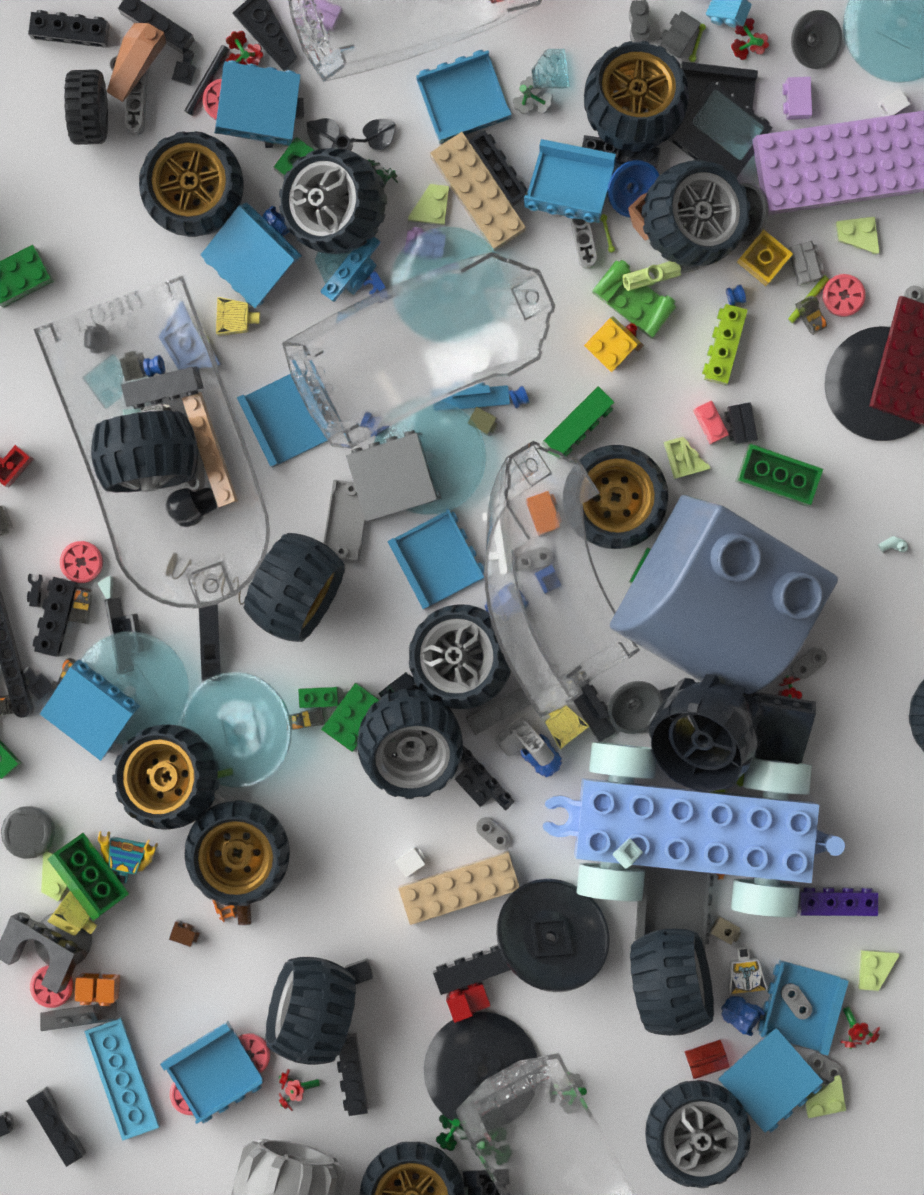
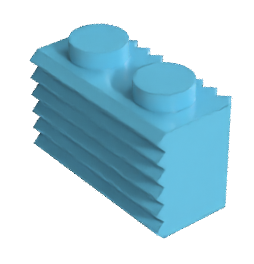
[706,0,752,28]

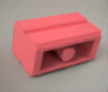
[693,400,729,445]

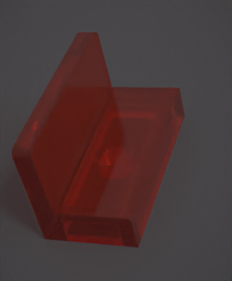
[684,1039,730,1079]

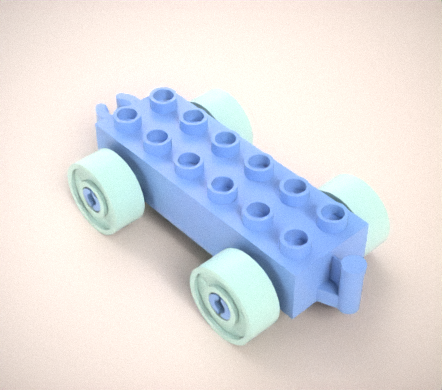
[543,742,845,917]

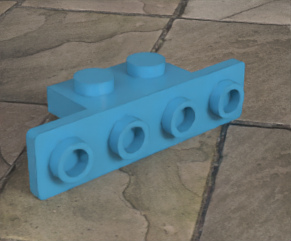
[320,237,381,302]
[432,382,510,412]

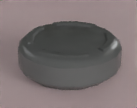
[1,806,55,859]

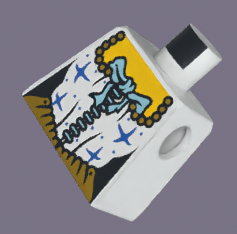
[728,948,767,994]

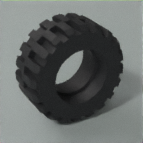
[64,69,108,145]

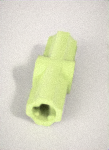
[623,261,681,291]

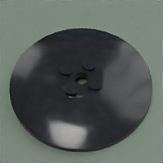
[824,326,921,441]
[496,879,610,992]
[424,1012,539,1130]

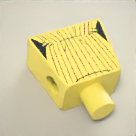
[216,297,260,336]
[544,701,589,749]
[47,891,98,936]

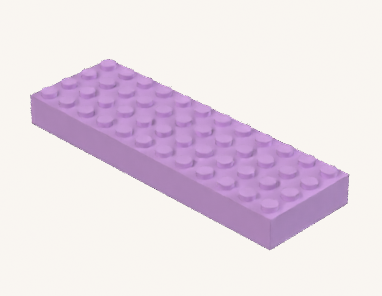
[752,111,924,215]

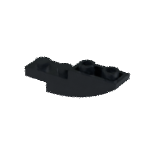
[582,135,661,168]
[198,602,221,681]

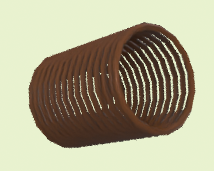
[236,905,252,925]

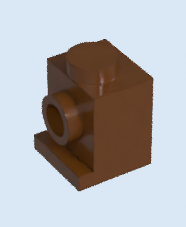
[169,919,200,947]

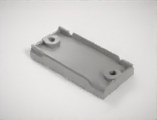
[324,480,366,561]

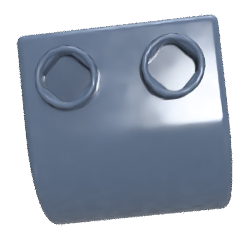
[610,495,838,694]

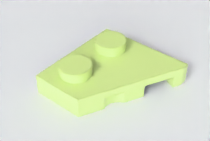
[408,184,449,225]
[836,217,879,255]
[663,437,710,479]
[858,950,899,991]

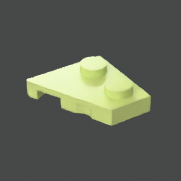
[41,850,67,901]
[805,1075,846,1118]

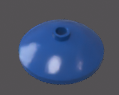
[608,160,660,218]

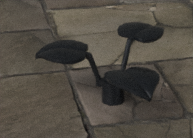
[306,118,396,195]

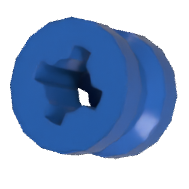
[726,284,746,306]
[143,355,165,377]
[509,386,530,409]

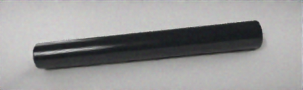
[184,45,230,116]

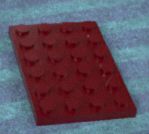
[869,296,924,426]

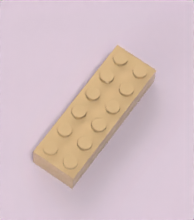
[430,132,526,252]
[398,851,520,925]

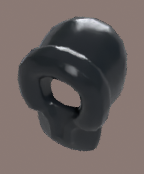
[165,487,218,527]

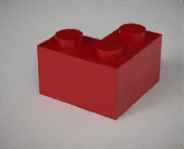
[0,445,33,488]
[446,982,491,1023]

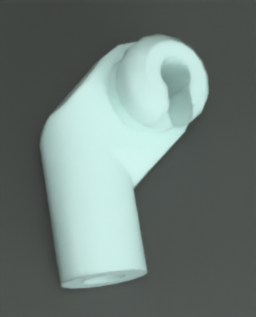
[878,536,908,552]

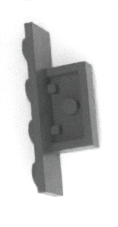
[40,1001,117,1031]

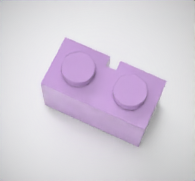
[782,77,812,120]

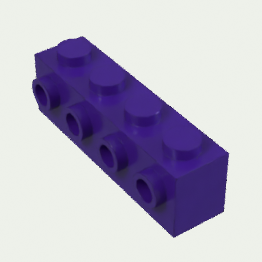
[798,887,878,916]

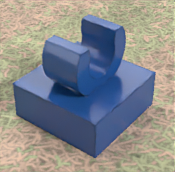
[363,271,387,295]

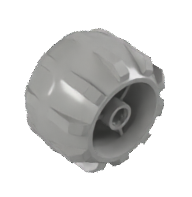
[231,1139,346,1195]

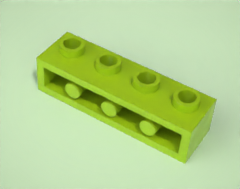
[702,304,747,386]

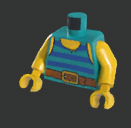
[98,831,158,884]

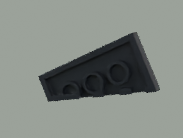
[232,0,298,71]

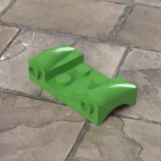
[592,260,676,339]

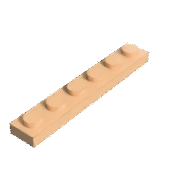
[182,392,238,508]

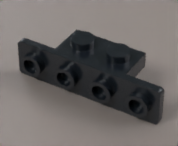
[105,598,144,675]
[559,668,615,742]
[455,745,514,811]

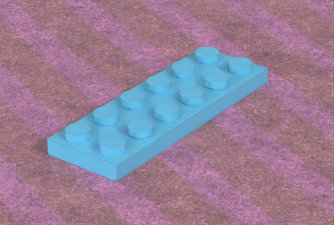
[84,1017,160,1141]

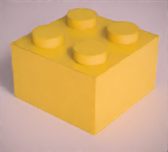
[737,229,793,286]
[584,316,641,372]

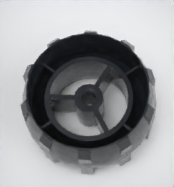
[648,674,765,792]

